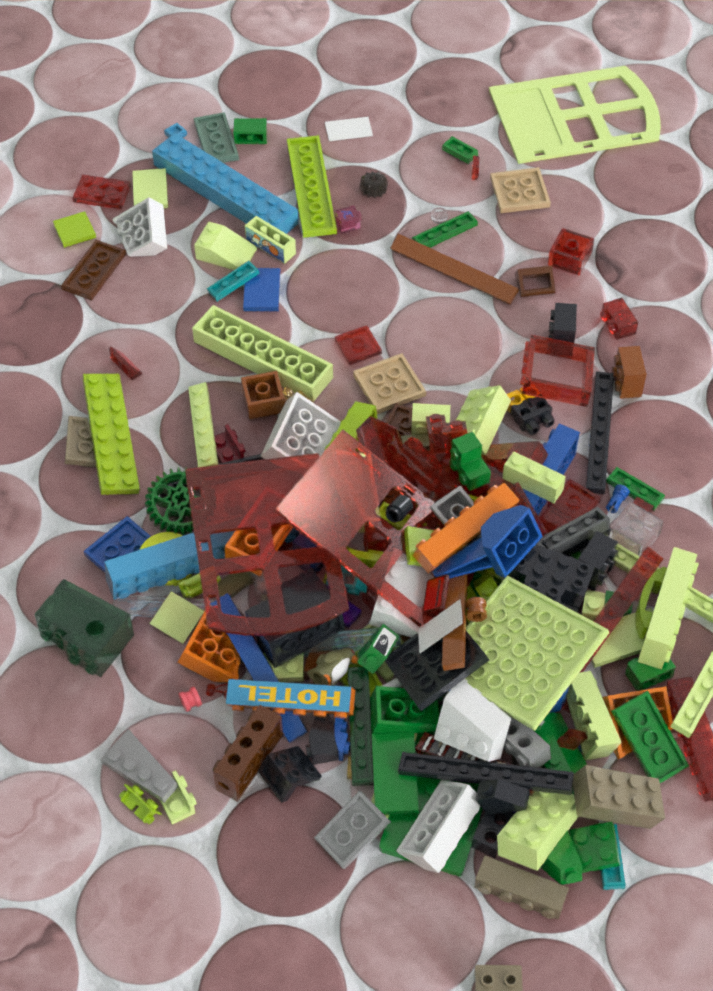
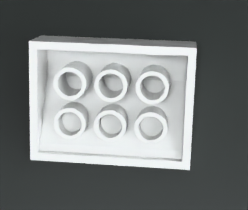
[261,392,341,476]
[370,549,445,638]

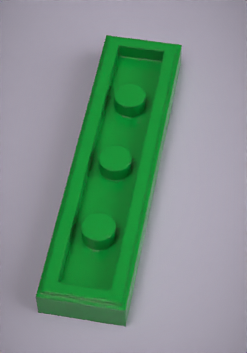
[412,211,478,248]

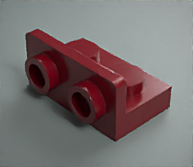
[214,424,246,463]

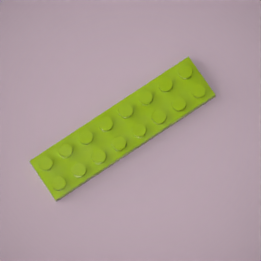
[287,135,337,238]
[82,374,140,495]

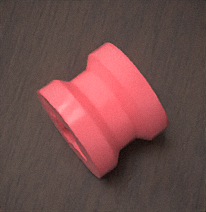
[178,686,202,712]

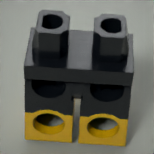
[507,382,555,435]

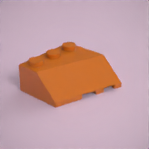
[177,605,241,683]
[602,687,673,759]

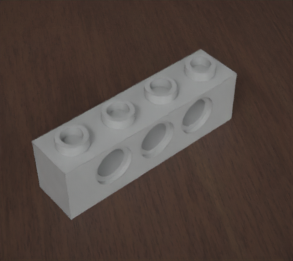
[503,715,551,768]

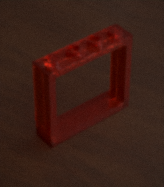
[520,335,595,407]

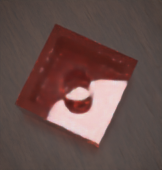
[548,228,595,276]

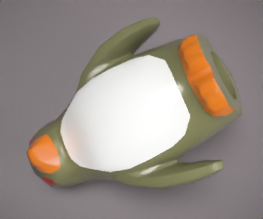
[307,647,357,686]

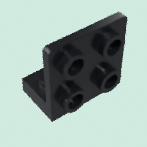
[258,746,322,803]

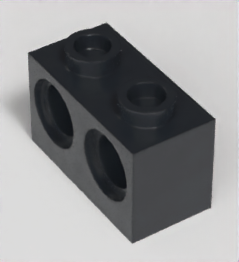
[471,812,515,859]

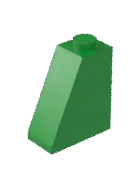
[540,830,582,885]

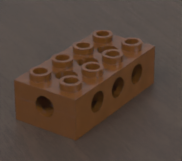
[213,705,283,802]

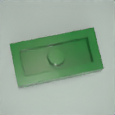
[442,136,478,164]

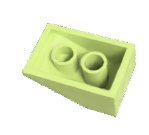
[194,221,257,270]

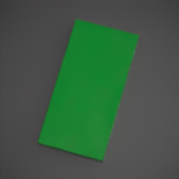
[611,691,689,783]
[372,732,419,815]

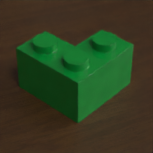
[449,431,491,491]

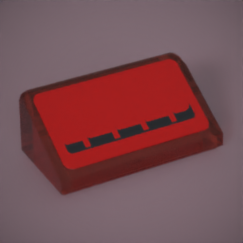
[109,347,142,381]
[422,574,449,618]

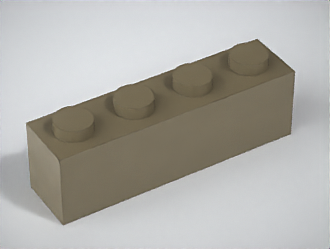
[474,856,569,920]

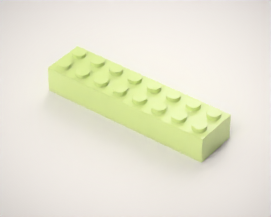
[192,305,333,402]

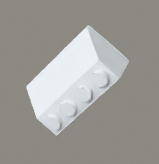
[397,780,480,873]

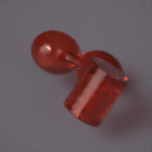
[206,683,228,699]

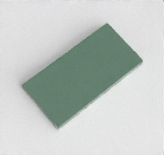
[193,112,239,163]

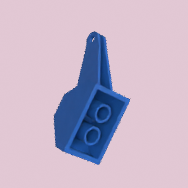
[432,505,543,581]

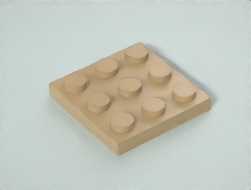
[490,167,551,213]
[353,353,426,414]

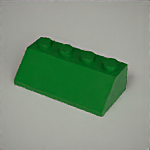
[533,712,587,795]

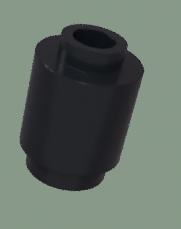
[386,495,413,523]

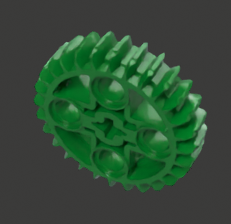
[145,467,217,536]

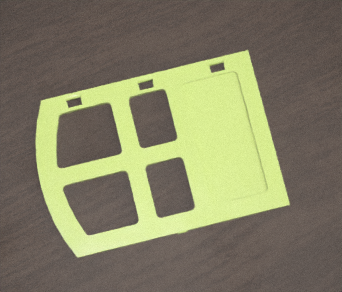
[489,66,661,164]

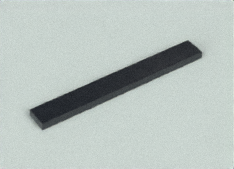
[585,371,614,494]
[398,752,574,795]

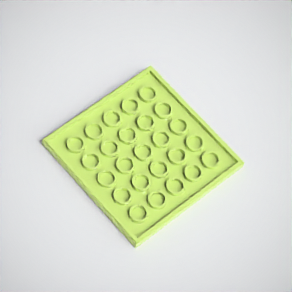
[465,576,609,731]

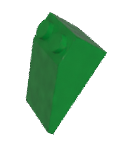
[370,686,439,734]

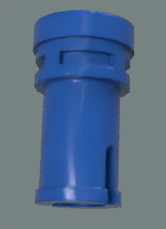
[606,484,630,513]

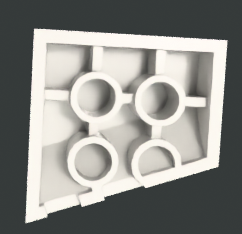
[113,197,167,257]
[434,679,511,762]

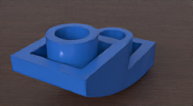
[334,718,351,761]

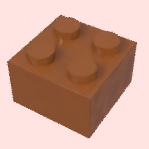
[612,346,647,399]
[241,371,285,419]

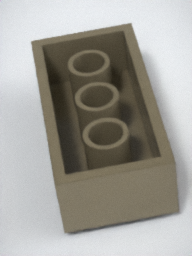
[573,765,665,829]

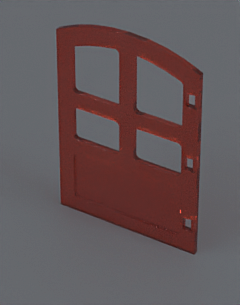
[274,430,475,627]
[185,453,349,636]

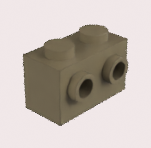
[474,965,523,991]

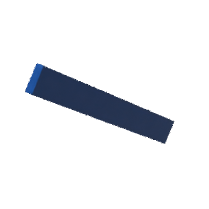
[211,593,308,743]

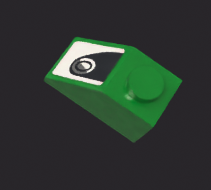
[357,623,399,674]

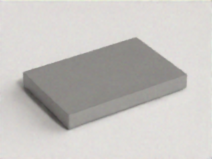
[314,790,391,869]

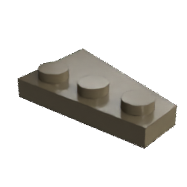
[64,416,96,467]

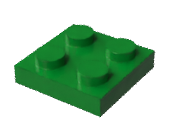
[570,821,620,873]

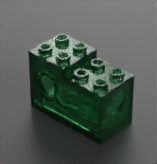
[34,579,134,677]

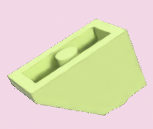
[581,590,605,624]

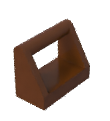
[515,265,556,297]

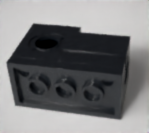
[245,568,345,668]

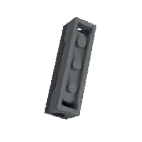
[537,507,610,557]

